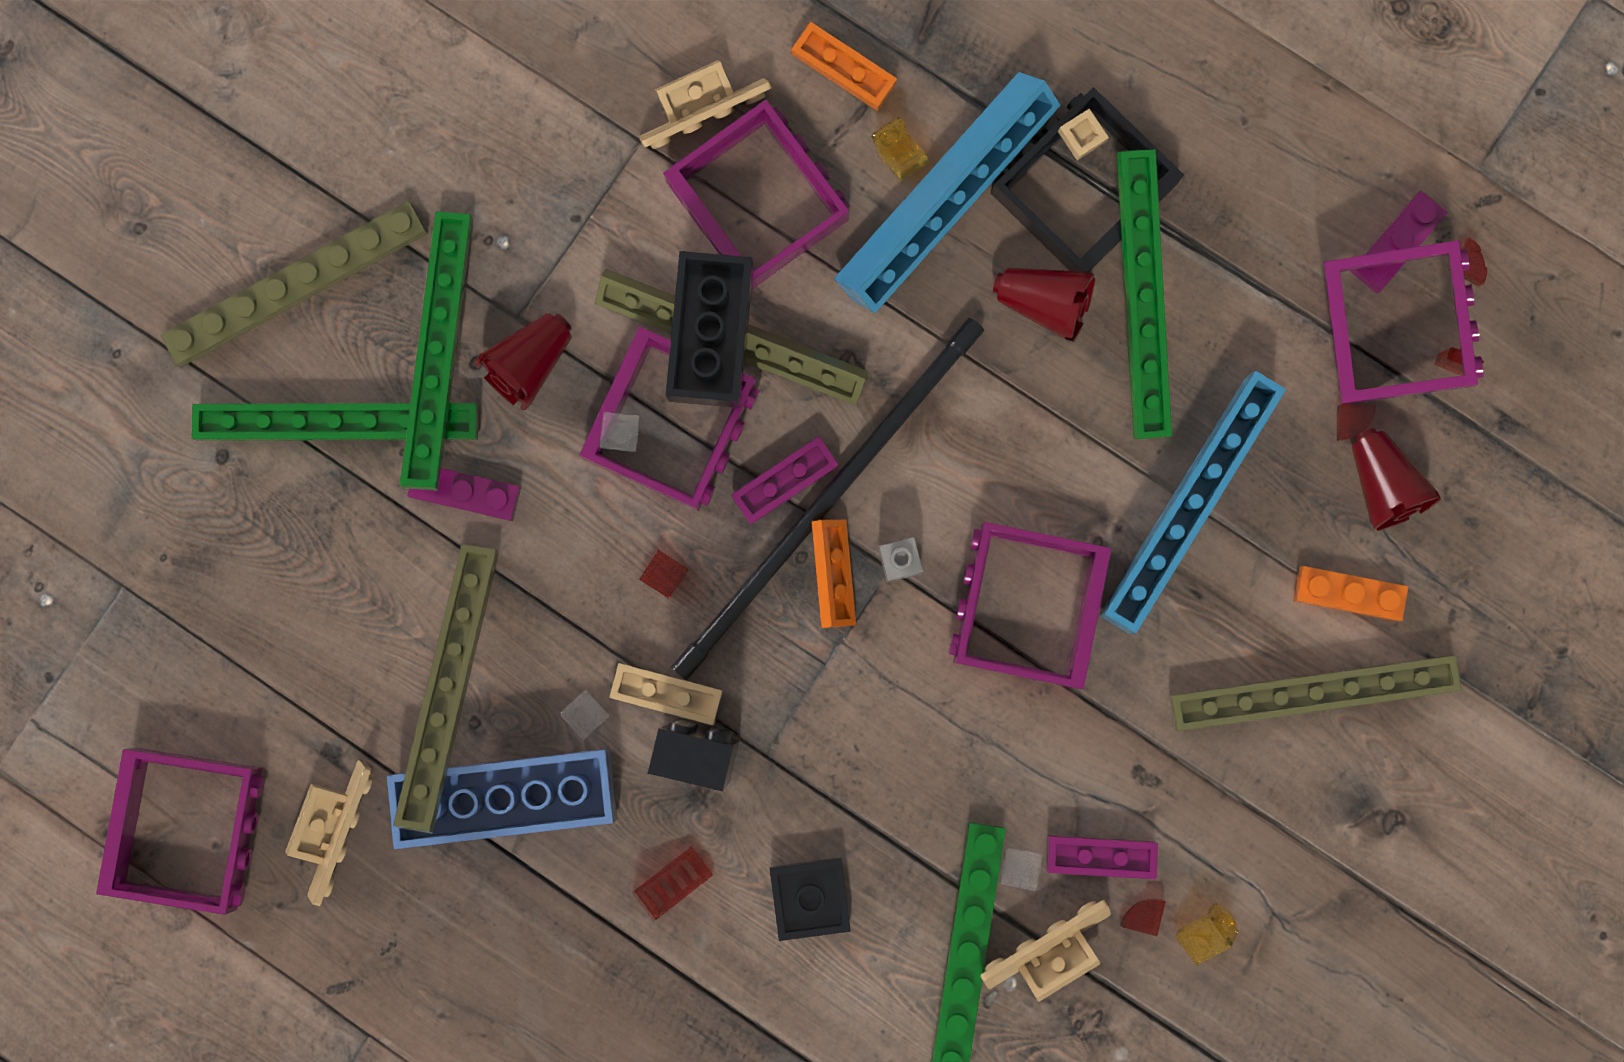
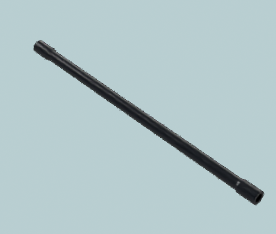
[671,317,984,681]

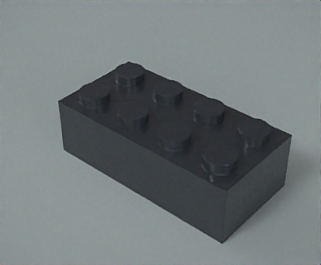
[666,251,754,408]
[647,719,740,791]

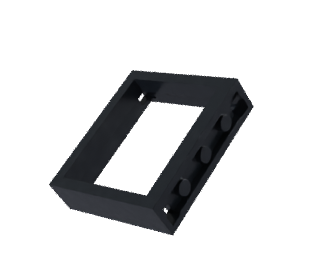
[991,87,1184,275]

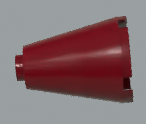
[993,268,1095,342]
[474,313,572,410]
[1352,428,1441,531]

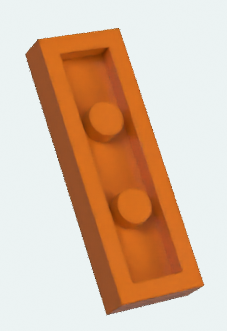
[791,21,897,111]
[812,519,856,628]
[1293,566,1409,622]

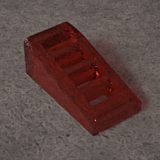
[632,846,713,921]

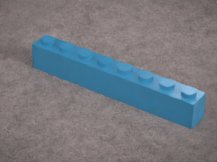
[834,72,1061,313]
[1098,371,1287,634]

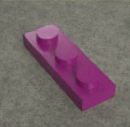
[1350,190,1448,294]
[731,436,839,525]
[407,468,521,522]
[1046,835,1158,879]

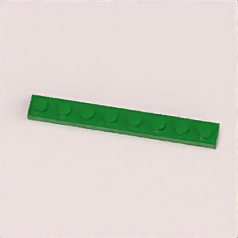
[1117,149,1172,439]
[400,211,473,491]
[191,403,479,441]
[931,822,1006,1062]

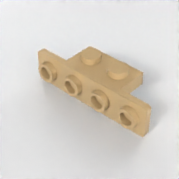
[639,60,771,149]
[285,760,373,906]
[980,900,1111,1002]

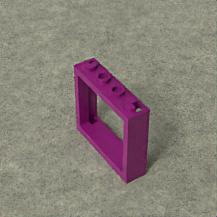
[663,100,850,289]
[1324,240,1484,405]
[579,326,760,511]
[949,522,1112,690]
[96,748,265,915]

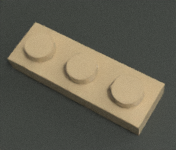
[609,663,723,725]

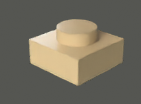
[1058,109,1109,160]

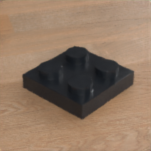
[769,857,851,941]

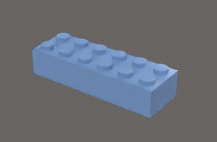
[387,748,618,849]

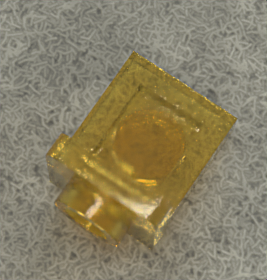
[872,117,929,182]
[1175,903,1238,966]

